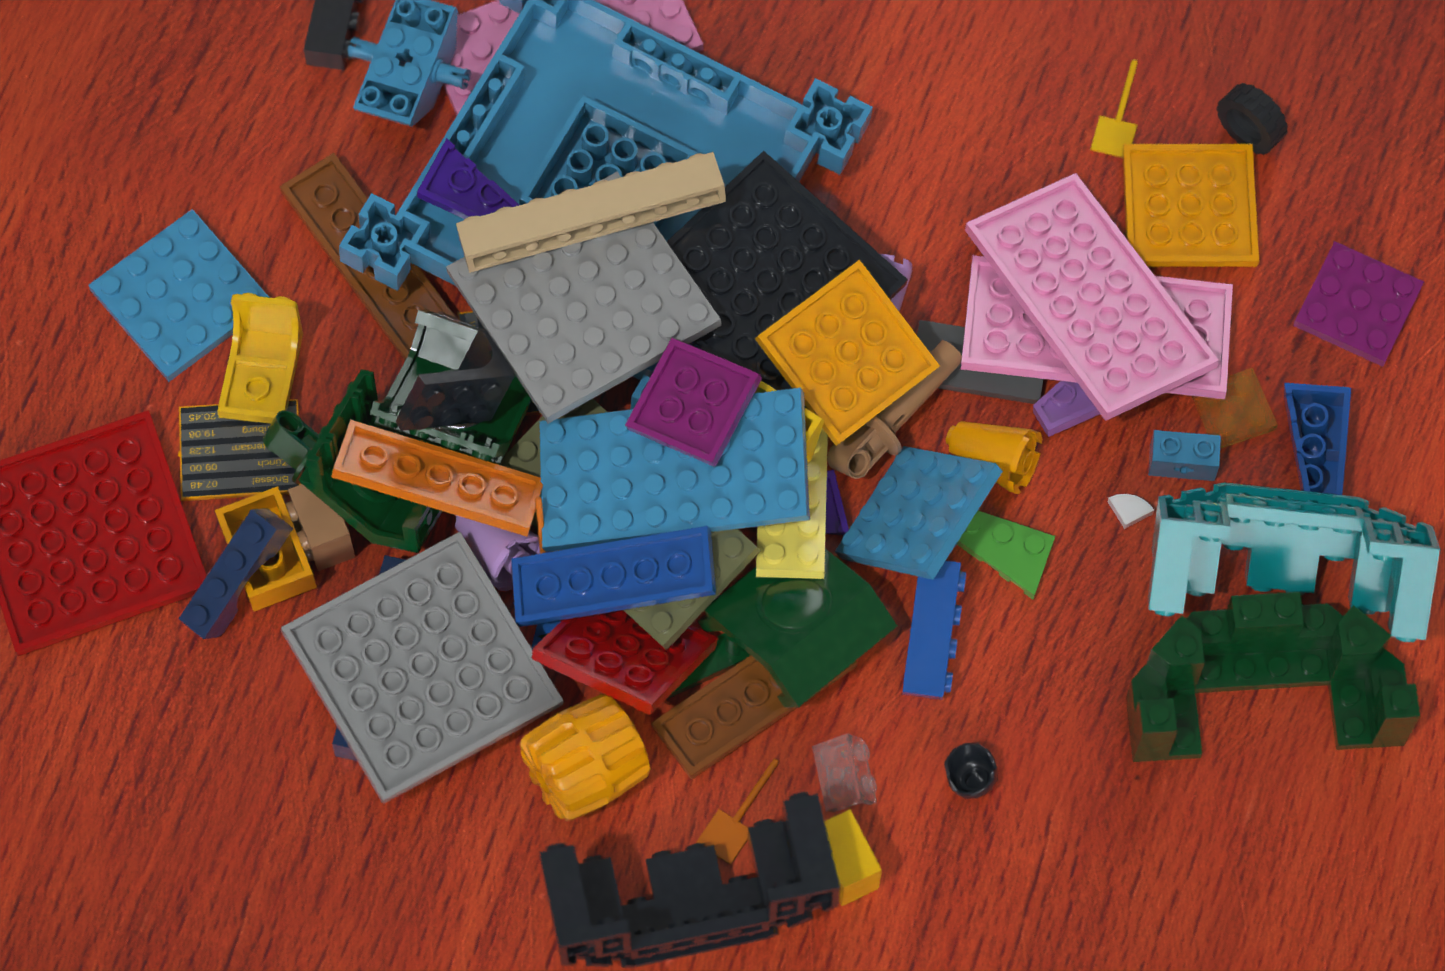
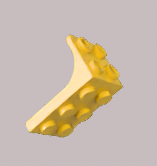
[217,293,303,424]

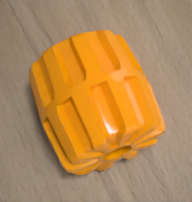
[520,694,650,821]

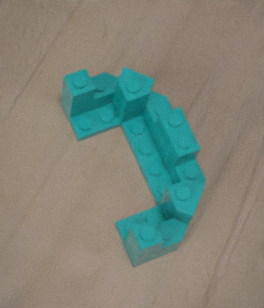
[1148,482,1440,642]

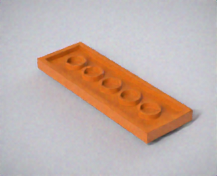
[331,420,543,537]

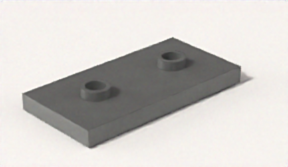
[917,320,1043,404]

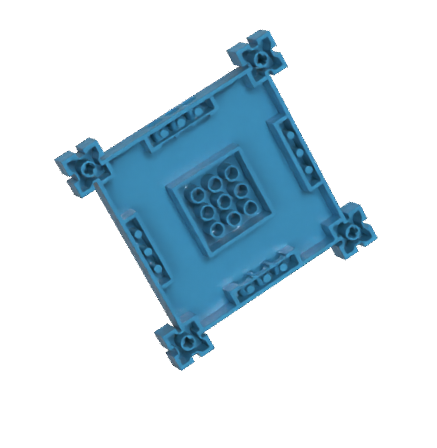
[339,0,873,409]

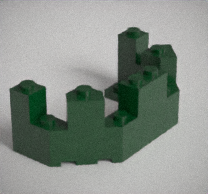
[1126,592,1420,762]

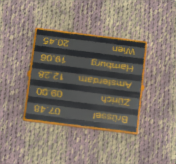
[178,399,301,501]

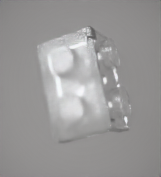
[812,734,877,813]

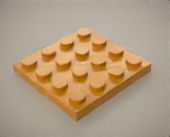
[1122,144,1259,267]
[755,259,940,446]

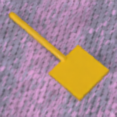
[1090,59,1138,158]

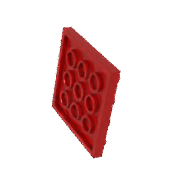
[531,610,718,715]

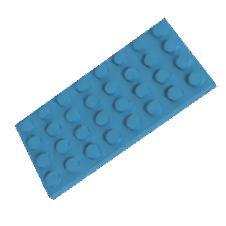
[540,388,810,552]

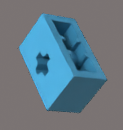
[1148,430,1221,481]

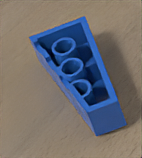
[1284,383,1351,495]
[902,561,966,700]

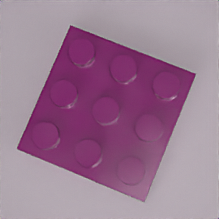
[1293,241,1424,367]
[625,338,762,467]

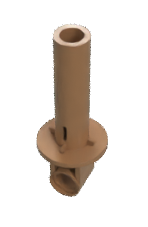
[827,340,962,479]

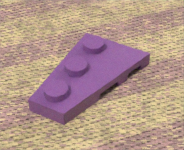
[1033,381,1100,437]

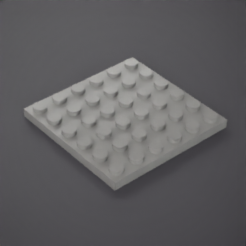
[446,172,721,424]
[281,532,563,804]

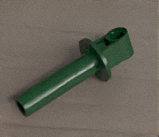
[263,410,319,484]

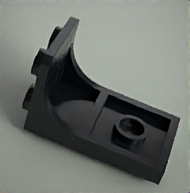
[395,329,515,431]

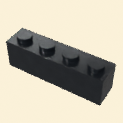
[304,0,365,70]

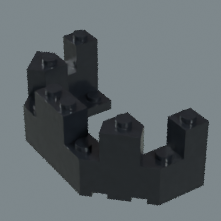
[539,792,840,968]

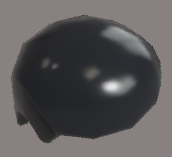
[944,743,998,799]

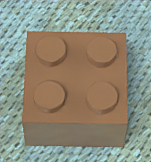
[285,484,355,571]

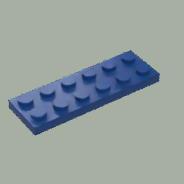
[511,526,716,627]

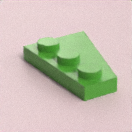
[957,511,1055,600]

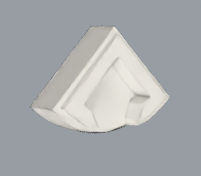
[1107,494,1154,529]

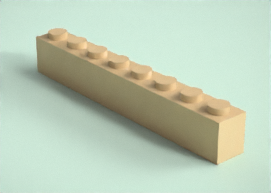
[456,152,726,273]

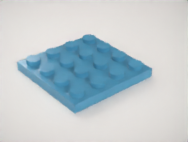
[88,209,270,382]
[835,446,1003,580]

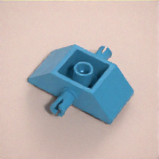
[348,0,471,127]

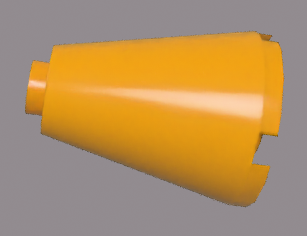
[946,421,1042,494]

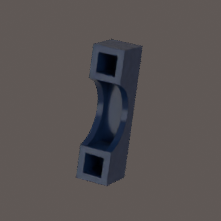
[179,508,293,639]

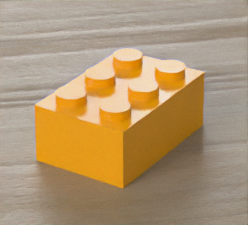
[215,486,317,612]

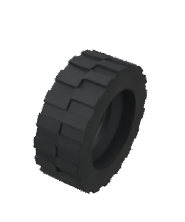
[1217,83,1288,154]

